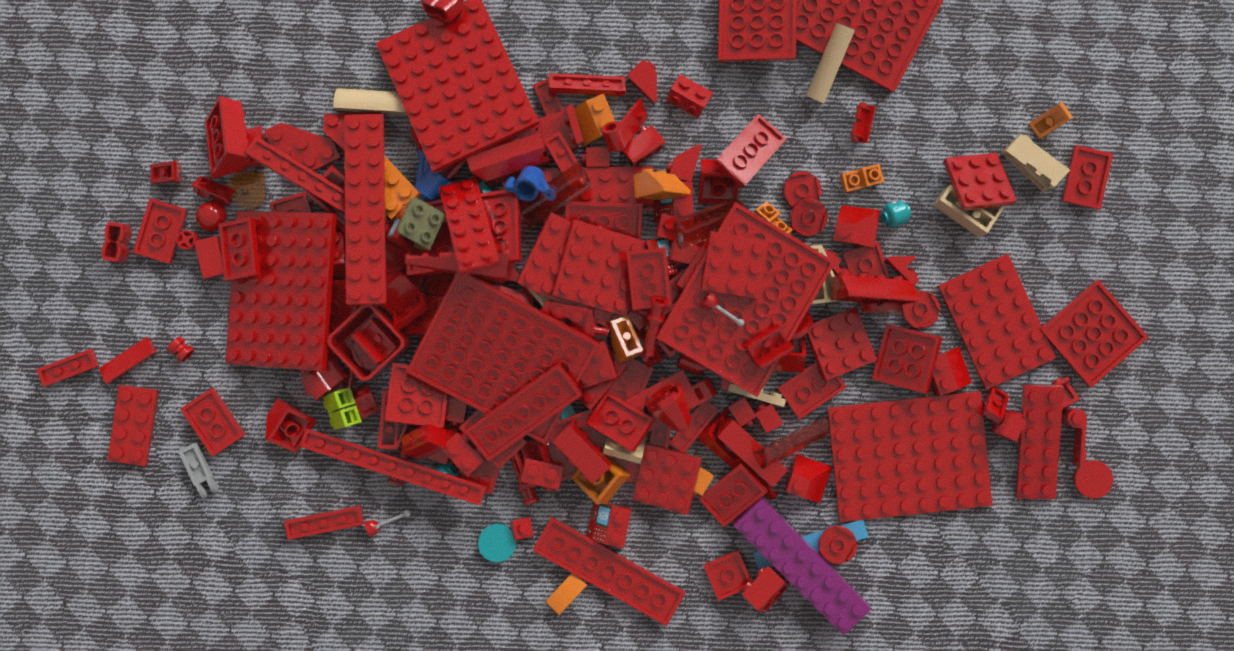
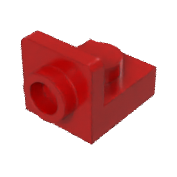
[352,385,380,419]

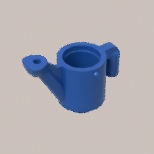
[414,150,452,202]
[505,166,555,201]

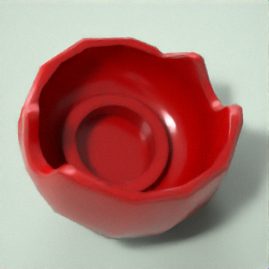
[196,200,228,232]

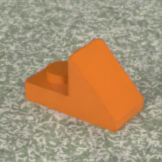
[1029,102,1073,139]

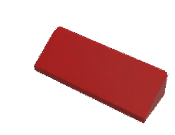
[99,336,158,384]

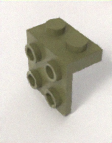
[397,197,446,250]

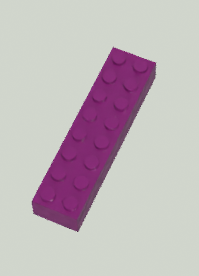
[733,497,871,636]

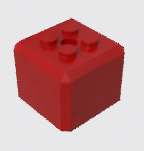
[327,305,410,381]

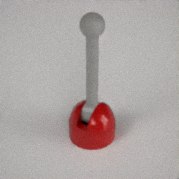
[701,292,744,327]
[364,510,411,537]

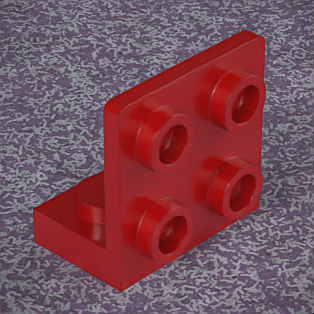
[538,104,584,156]

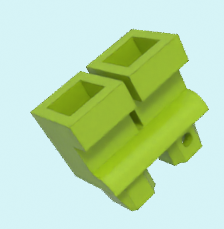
[323,387,362,430]

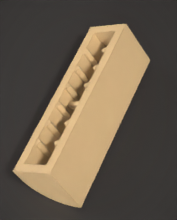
[806,23,855,103]
[333,88,407,115]

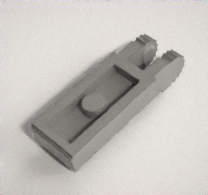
[178,442,218,499]

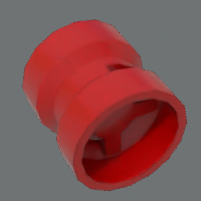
[166,336,195,363]

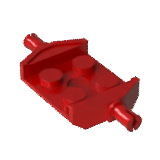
[540,300,609,338]

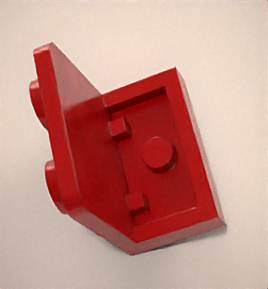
[382,273,429,330]

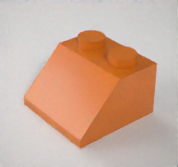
[574,94,615,147]
[634,169,690,200]
[571,454,630,504]

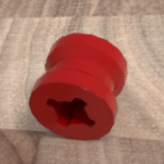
[176,230,200,250]

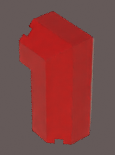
[466,125,550,187]

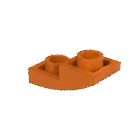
[839,164,884,193]
[754,201,793,234]
[545,573,587,615]

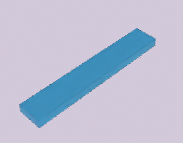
[753,520,869,571]

